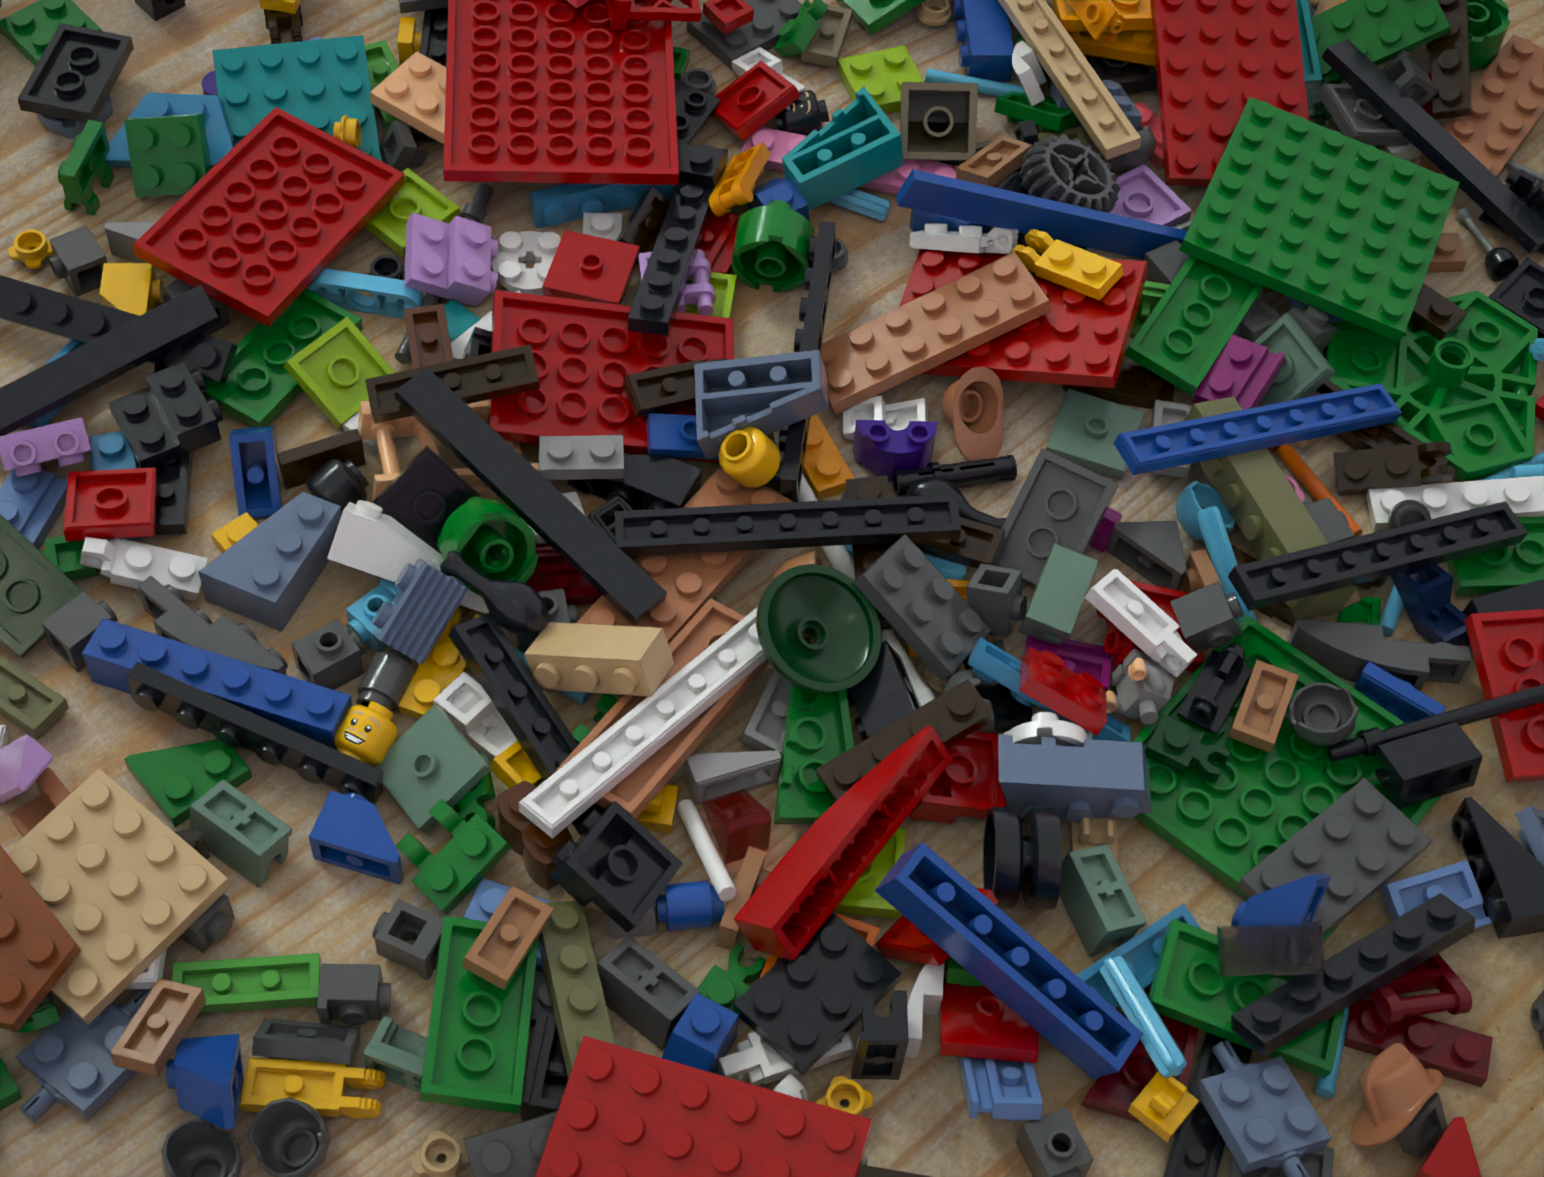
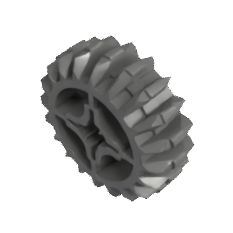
[1018,134,1120,213]

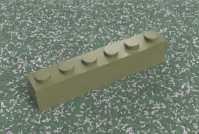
[1184,396,1357,620]

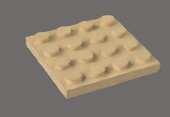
[0,768,232,1025]

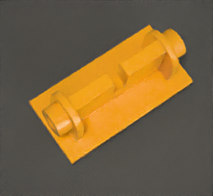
[1067,0,1124,40]

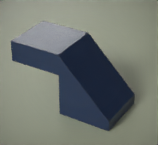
[1391,564,1469,646]

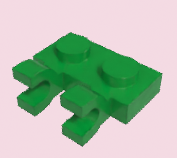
[58,119,114,216]
[396,799,512,915]

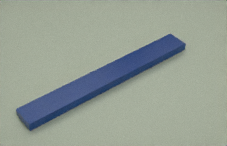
[896,169,1187,260]
[1113,383,1402,475]

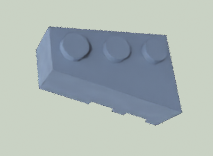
[694,350,828,460]
[199,492,342,632]
[998,734,1152,824]

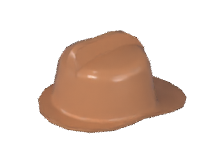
[942,366,1004,461]
[1351,1043,1444,1147]

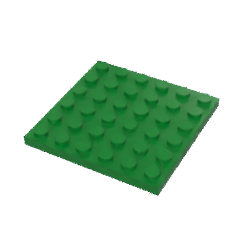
[1179,97,1460,342]
[1132,615,1443,952]

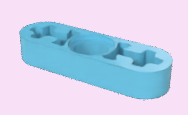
[307,268,424,319]

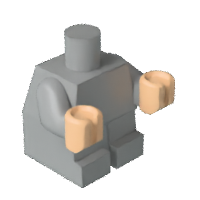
[1106,648,1174,724]

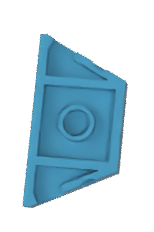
[106,93,235,169]

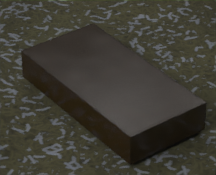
[277,429,366,490]

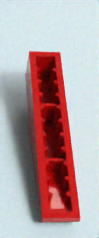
[733,726,953,961]

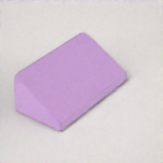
[0,734,53,803]

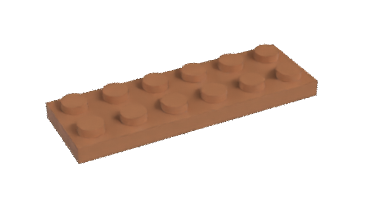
[1418,34,1544,178]
[820,252,1052,415]
[576,467,792,644]
[556,598,769,819]

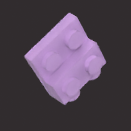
[404,213,498,307]
[0,417,91,477]

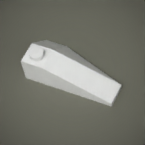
[327,500,489,614]

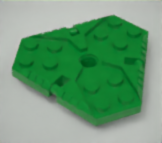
[1324,291,1538,482]

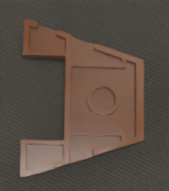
[0,845,81,1032]

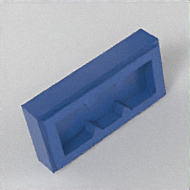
[646,413,719,460]
[1354,661,1446,723]

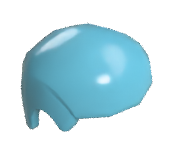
[1176,480,1236,542]

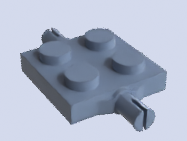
[16,989,151,1123]
[1195,1040,1332,1177]

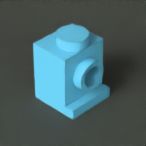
[346,578,400,653]

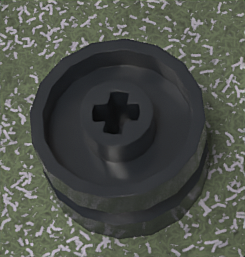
[983,806,1062,910]

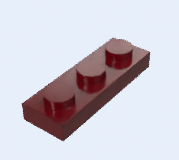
[1344,999,1493,1087]

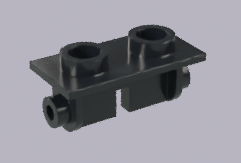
[1177,644,1253,735]

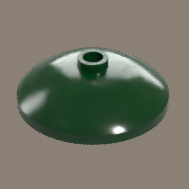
[756,564,881,694]

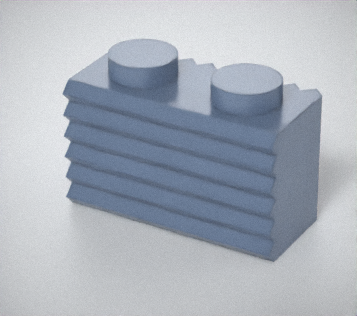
[372,558,469,665]

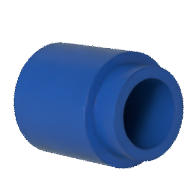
[656,880,724,931]

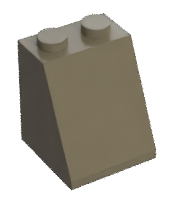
[900,82,978,161]

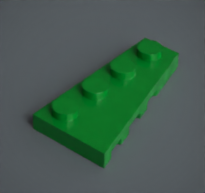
[773,684,854,824]

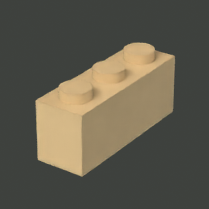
[524,622,675,697]

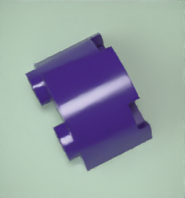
[852,420,938,483]

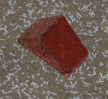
[702,789,772,864]

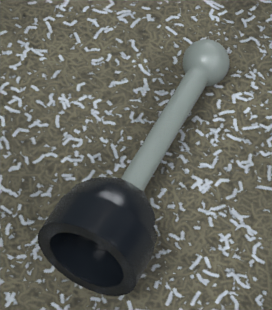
[1457,208,1519,281]

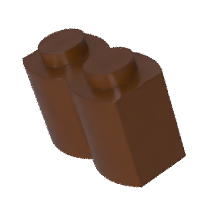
[497,780,573,890]

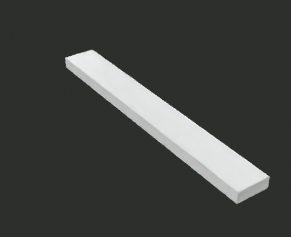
[519,607,767,839]

